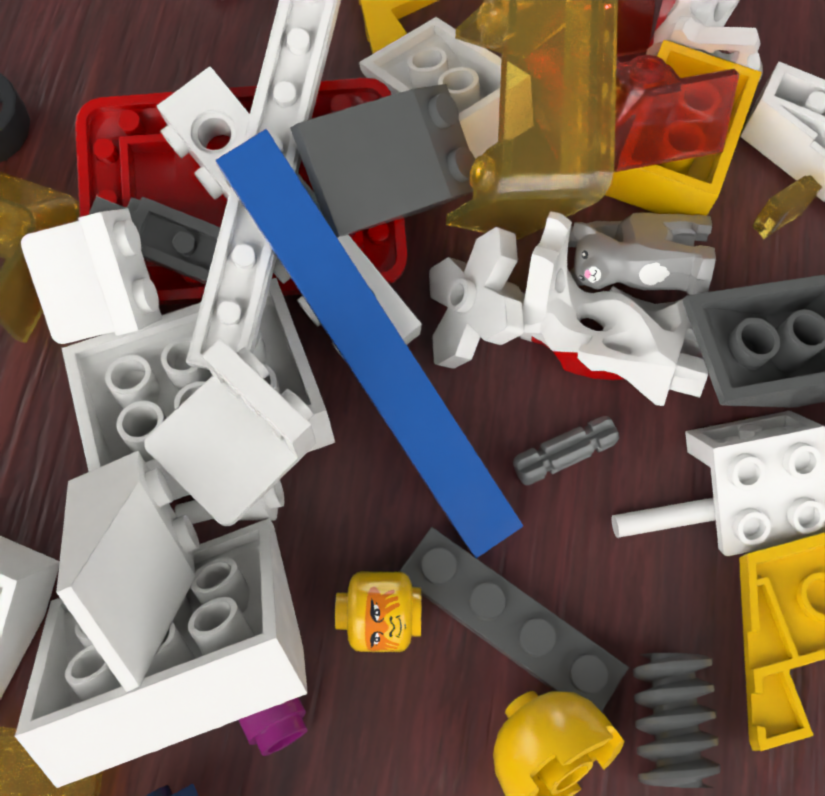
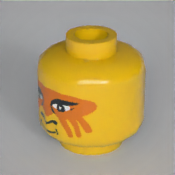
[335,571,421,652]

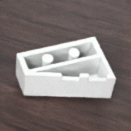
[740,61,825,202]

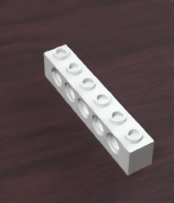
[157,67,422,361]

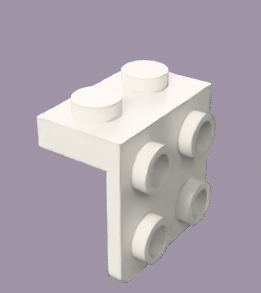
[21,208,162,344]
[144,338,316,526]

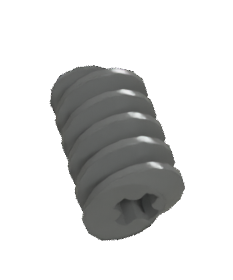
[633,653,721,788]

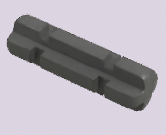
[513,416,620,485]

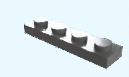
[400,527,629,712]

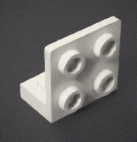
[685,411,825,556]

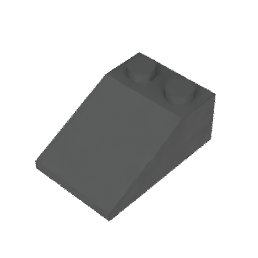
[290,84,483,238]
[683,275,825,408]

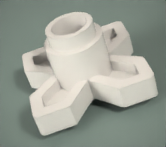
[429,227,525,369]

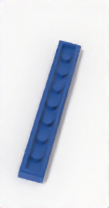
[215,129,523,559]

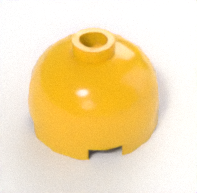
[493,691,625,796]

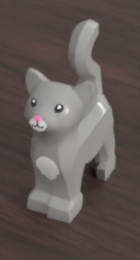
[568,213,716,295]

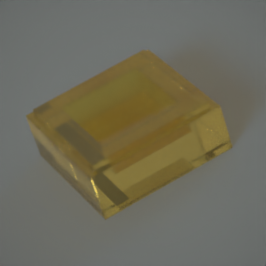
[752,175,823,239]

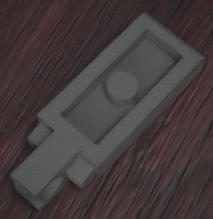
[89,196,220,284]

